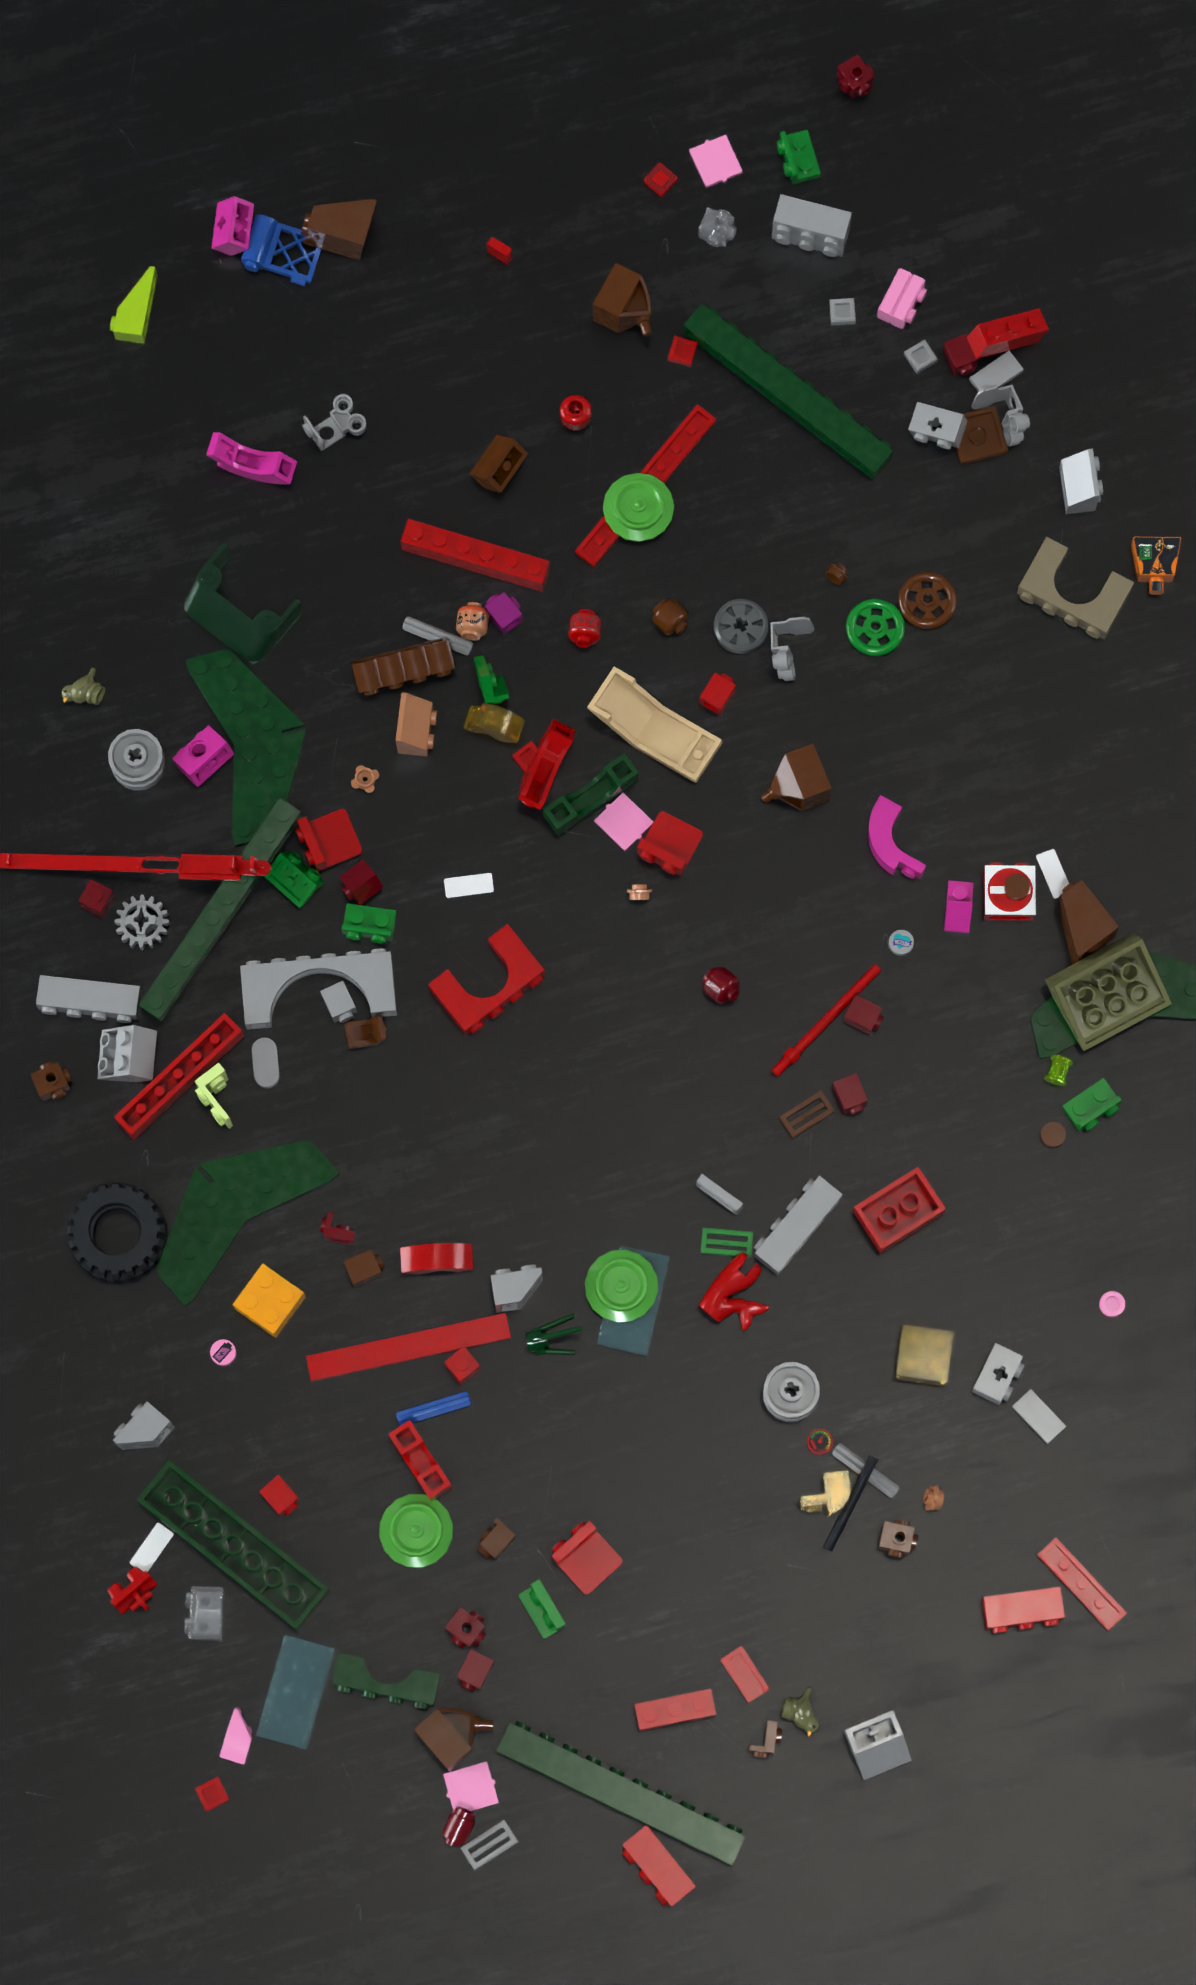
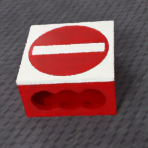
[983,862,1036,921]

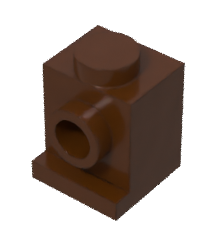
[477,1518,516,1560]

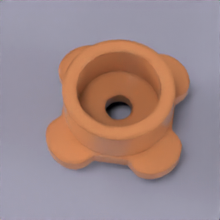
[351,765,379,793]
[627,884,652,900]
[923,1485,944,1511]

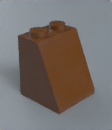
[301,199,377,260]
[1058,880,1119,964]

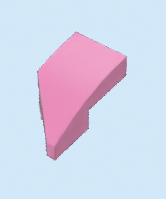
[219,1707,253,1765]

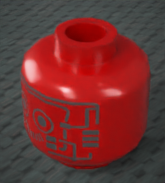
[560,395,592,430]
[568,609,602,648]

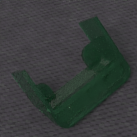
[184,542,303,664]

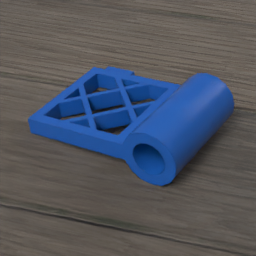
[241,215,321,286]

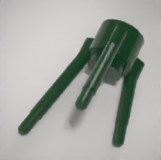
[526,1313,582,1356]

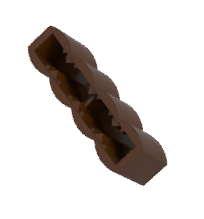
[351,637,455,696]

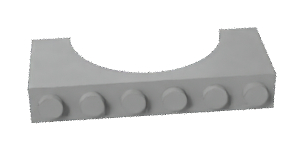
[240,949,397,1030]

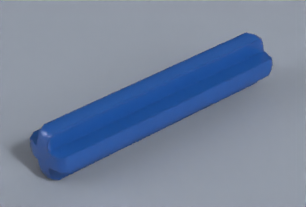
[396,1391,471,1426]

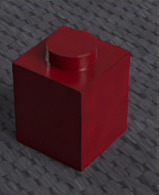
[943,333,978,376]
[339,859,384,905]
[79,879,115,919]
[843,995,884,1035]
[832,1073,868,1115]
[457,1649,495,1692]

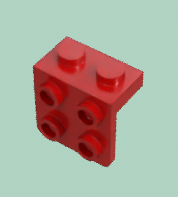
[295,809,362,872]
[637,811,703,876]
[551,1521,622,1595]

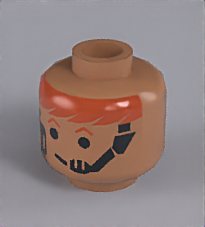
[456,602,489,641]

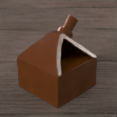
[593,263,652,337]
[761,743,832,811]
[414,1708,494,1772]

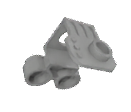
[971,385,1030,447]
[302,394,367,451]
[771,617,814,681]

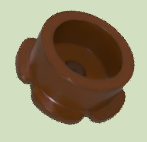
[825,563,848,585]

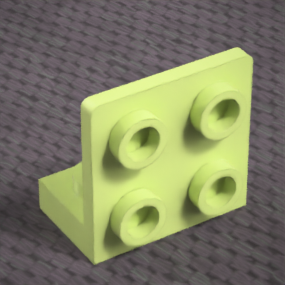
[195,1063,233,1129]

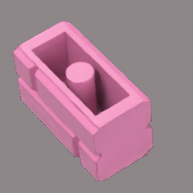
[877,268,927,329]

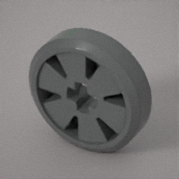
[714,599,768,654]

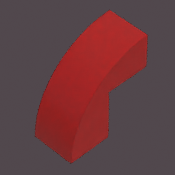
[400,1243,473,1275]

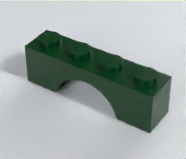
[543,753,639,836]
[332,1653,441,1710]

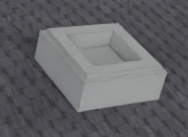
[829,298,856,326]
[904,340,938,374]

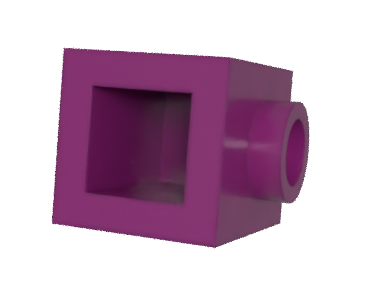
[485,592,523,636]

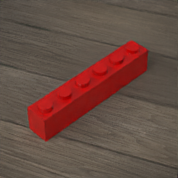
[400,519,550,592]
[114,1013,244,1140]

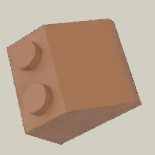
[396,692,437,757]

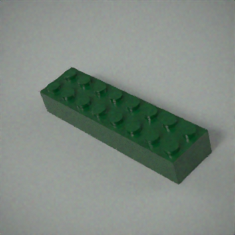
[136,1460,331,1631]

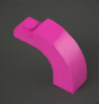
[206,432,297,484]
[868,795,926,879]

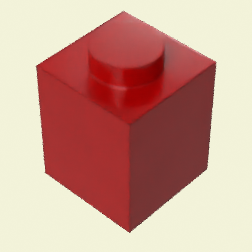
[699,673,736,716]
[444,1346,481,1386]
[259,1475,300,1517]

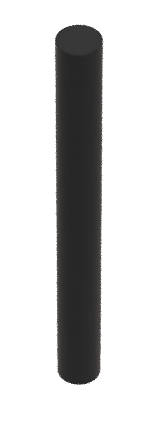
[823,1455,879,1551]

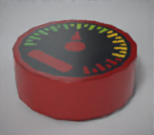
[807,1429,833,1455]

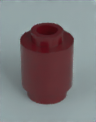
[442,1806,476,1848]

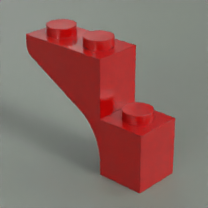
[518,719,575,810]

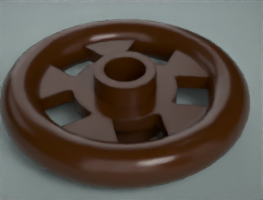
[898,572,957,629]

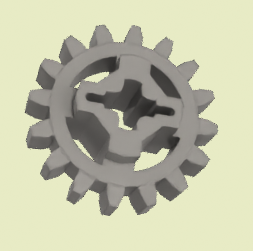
[114,895,170,950]

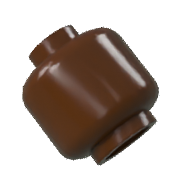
[652,598,689,635]

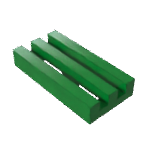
[700,1228,753,1258]

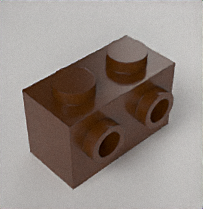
[470,435,528,493]

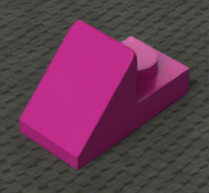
[944,880,974,934]

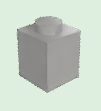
[320,981,357,1023]

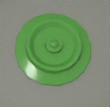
[603,473,674,542]
[585,1250,658,1323]
[379,1494,453,1568]

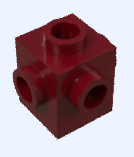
[837,55,875,99]
[445,1607,486,1649]

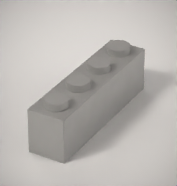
[36,975,142,1023]
[754,1175,843,1276]

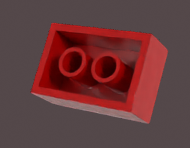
[853,1167,946,1254]

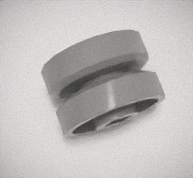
[108,729,166,791]
[763,1362,820,1422]

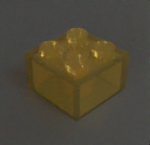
[895,1325,954,1386]

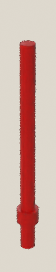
[771,964,882,1077]

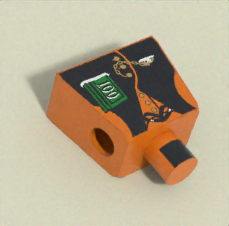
[1131,537,1181,595]

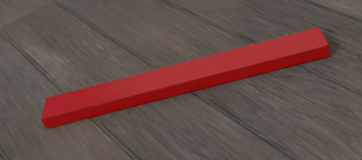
[574,404,716,568]
[306,1313,511,1382]

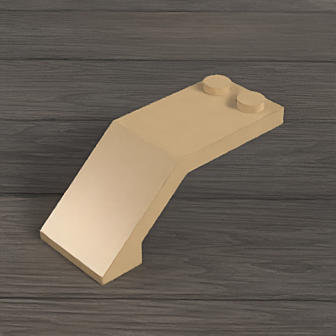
[587,667,723,783]

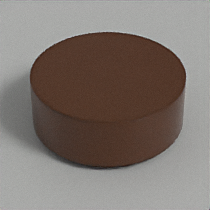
[1004,874,1030,901]
[1040,1122,1066,1148]

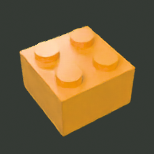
[232,1263,306,1338]

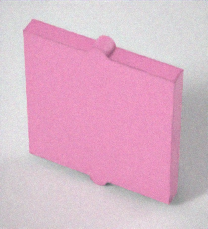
[689,135,743,188]
[594,793,654,851]
[443,1761,499,1811]

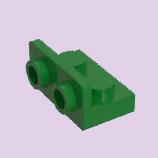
[776,130,821,185]
[474,655,510,704]
[264,851,325,908]
[341,903,397,944]
[1062,1078,1122,1132]
[519,1579,566,1639]

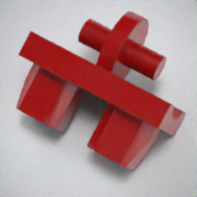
[108,1566,158,1615]

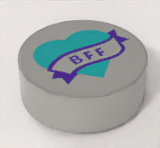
[888,930,914,956]

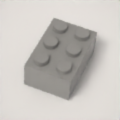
[772,194,852,257]

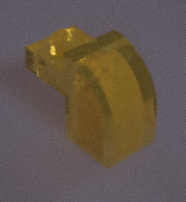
[463,703,525,743]
[799,1470,851,1517]

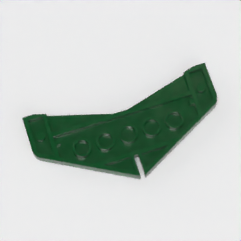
[186,650,306,847]
[1031,951,1196,1060]
[157,1140,340,1307]

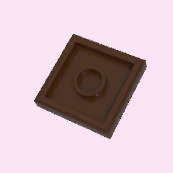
[956,406,1008,465]

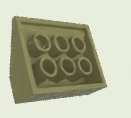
[1045,933,1172,1051]

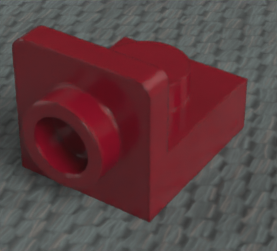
[320,1212,356,1246]

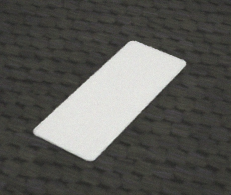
[1036,849,1069,899]
[444,873,494,898]
[130,1523,174,1572]

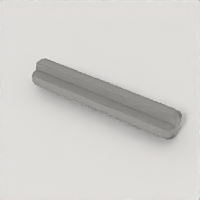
[403,616,473,655]
[832,1443,899,1498]

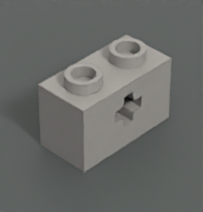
[908,402,968,449]
[972,1343,1025,1405]

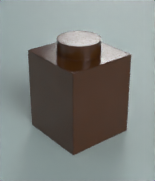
[343,1249,385,1288]

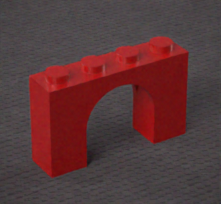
[428,924,545,1036]

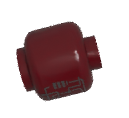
[702,967,740,1004]

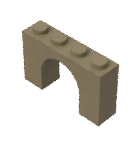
[1017,537,1134,639]

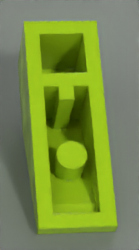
[110,266,157,344]

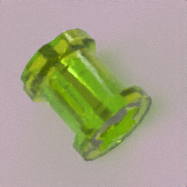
[1044,1055,1073,1087]

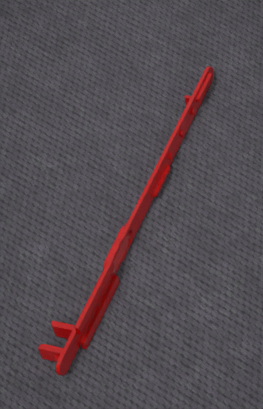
[0,853,271,881]

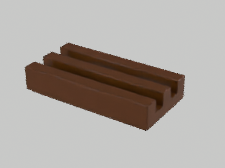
[779,1090,835,1139]

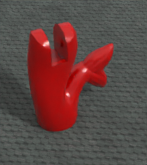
[698,1252,770,1331]

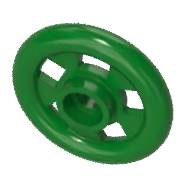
[846,599,905,656]

